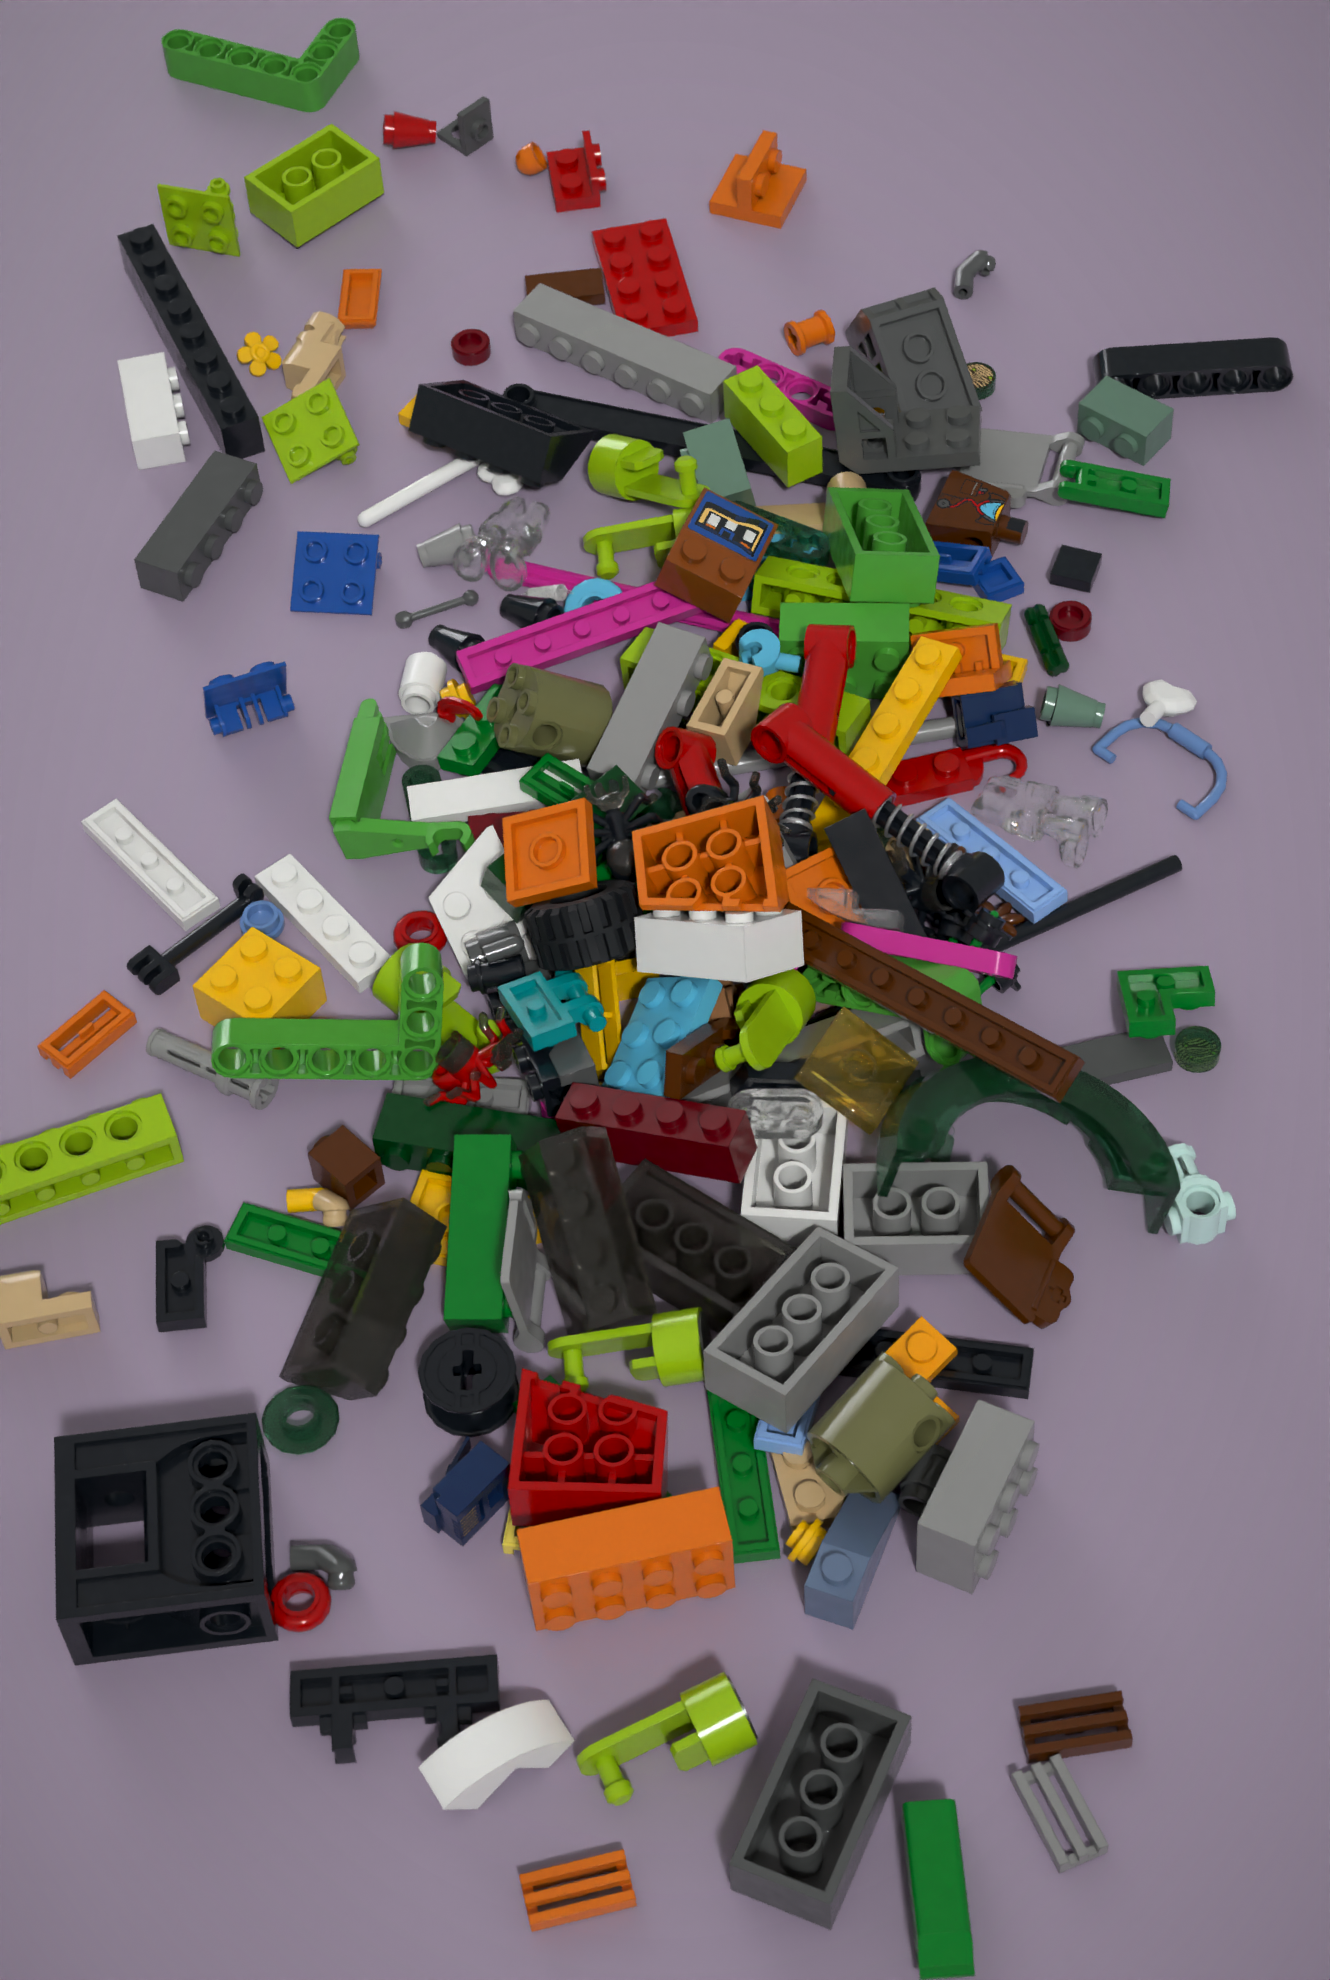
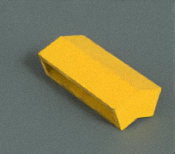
[575,959,622,1080]

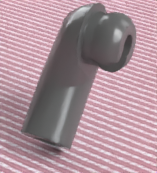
[954,250,996,300]
[290,1544,357,1590]

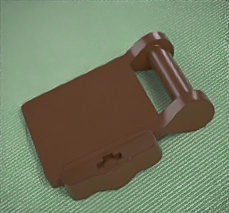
[963,1165,1075,1329]

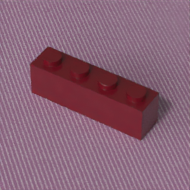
[555,1082,757,1184]

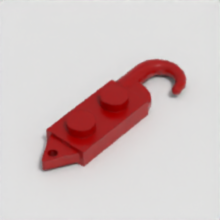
[886,743,1028,806]

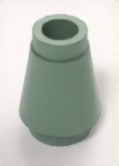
[1039,684,1106,729]

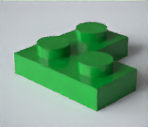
[1117,966,1215,1039]

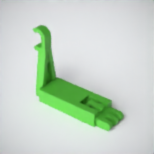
[329,698,475,859]

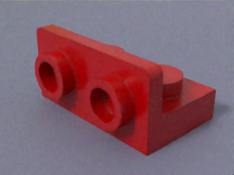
[546,130,607,213]

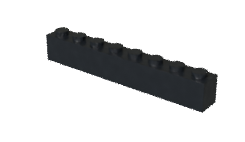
[117,224,265,459]

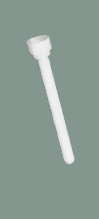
[357,457,484,528]

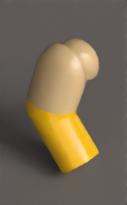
[286,1187,350,1227]

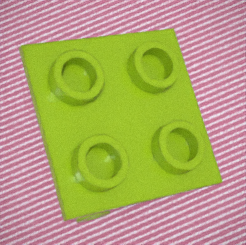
[157,178,241,257]
[262,378,360,484]

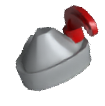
[383,696,483,774]

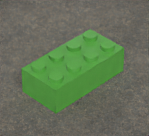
[822,487,940,607]

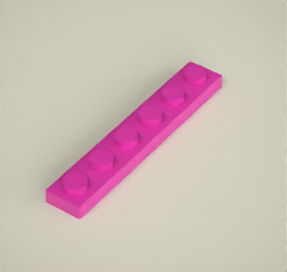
[456,581,705,695]

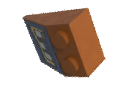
[654,487,779,623]

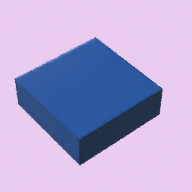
[972,556,1024,602]

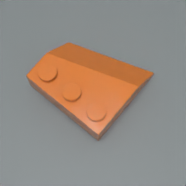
[632,795,789,912]

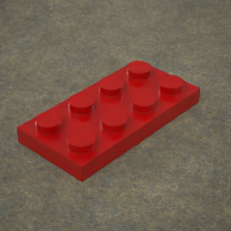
[592,218,698,337]

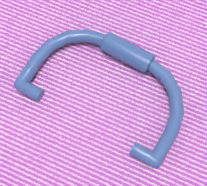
[1092,718,1227,820]

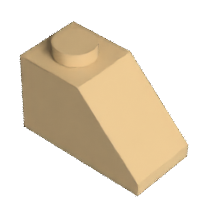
[686,658,764,766]

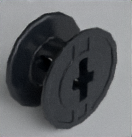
[418,1327,520,1437]

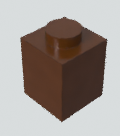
[308,1125,385,1212]

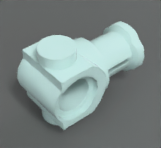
[1153,1143,1236,1245]

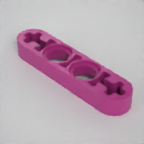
[718,348,835,431]
[840,921,1018,979]

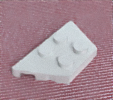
[428,825,556,980]

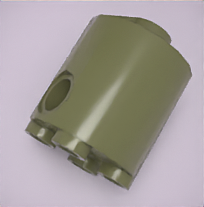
[487,663,613,768]
[806,1352,955,1504]

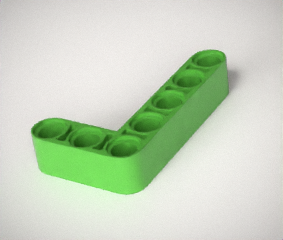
[161,18,360,112]
[211,943,444,1080]

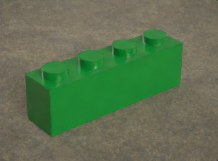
[444,1134,525,1333]

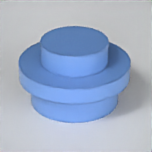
[240,900,285,939]

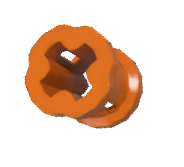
[784,309,835,356]

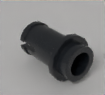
[467,954,527,995]

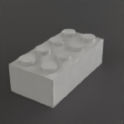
[703,1226,899,1434]

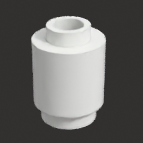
[398,652,447,715]

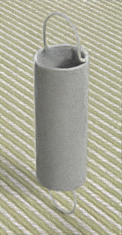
[521,584,574,601]

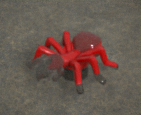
[423,1006,524,1107]

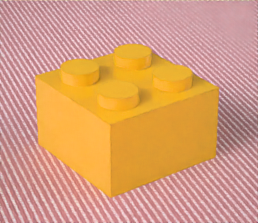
[192,927,327,1050]

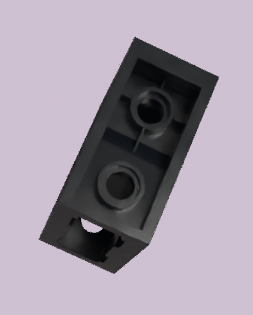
[54,1413,279,1666]

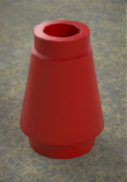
[383,111,436,149]

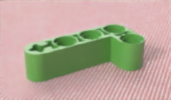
[803,955,982,1066]

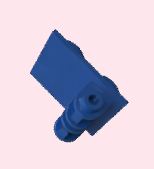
[290,531,382,615]
[203,661,295,737]

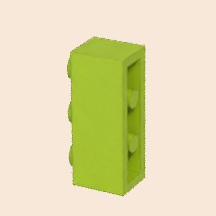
[723,365,823,488]

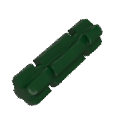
[1024,604,1070,677]

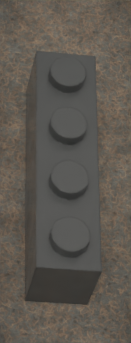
[134,450,263,602]

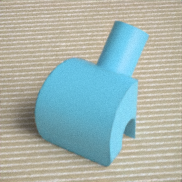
[739,629,803,677]

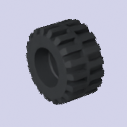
[524,879,643,971]

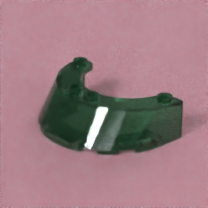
[876,1058,1181,1234]

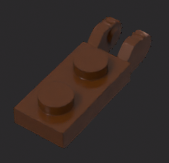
[664,1017,740,1100]

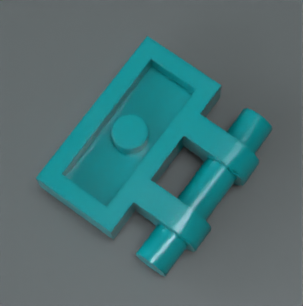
[498,970,607,1052]

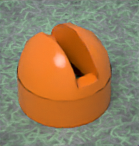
[515,142,547,176]

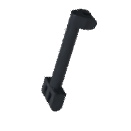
[126,874,264,995]

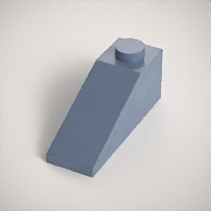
[804,1492,901,1630]

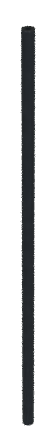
[804,855,1182,1027]

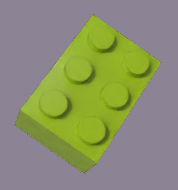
[244,123,384,248]

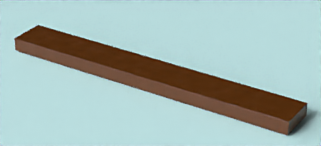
[784,902,1085,1104]

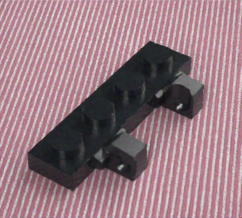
[290,1654,500,1764]

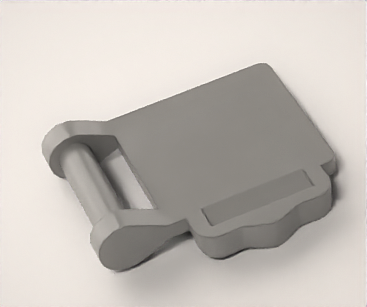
[959,428,1085,509]
[500,1189,553,1353]

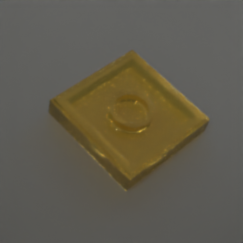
[793,1007,919,1135]

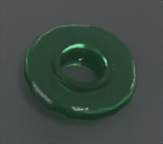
[262,1385,340,1455]

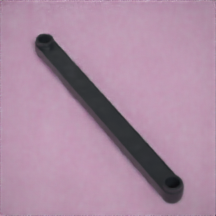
[503,383,921,502]

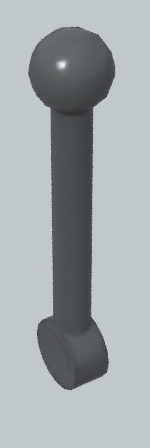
[395,590,479,629]

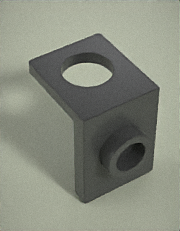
[437,96,494,156]

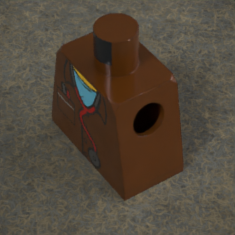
[925,470,1029,557]

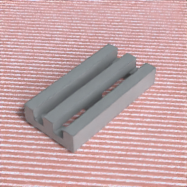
[1011,1753,1108,1873]

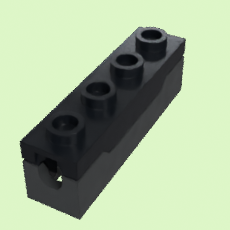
[486,959,599,1117]

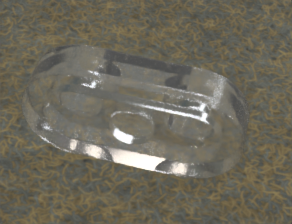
[727,1089,823,1139]

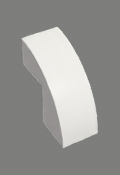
[418,1699,575,1810]

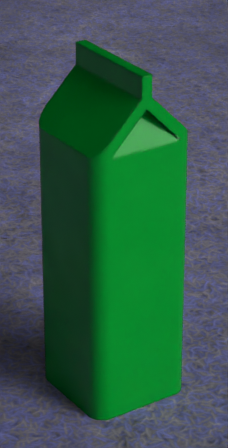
[901,1799,975,1980]

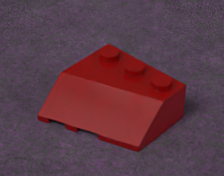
[508,1368,668,1526]

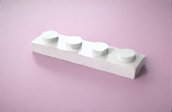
[254,854,391,993]

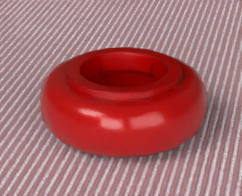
[393,910,448,952]
[270,1572,332,1633]

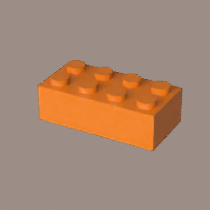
[516,1486,735,1631]

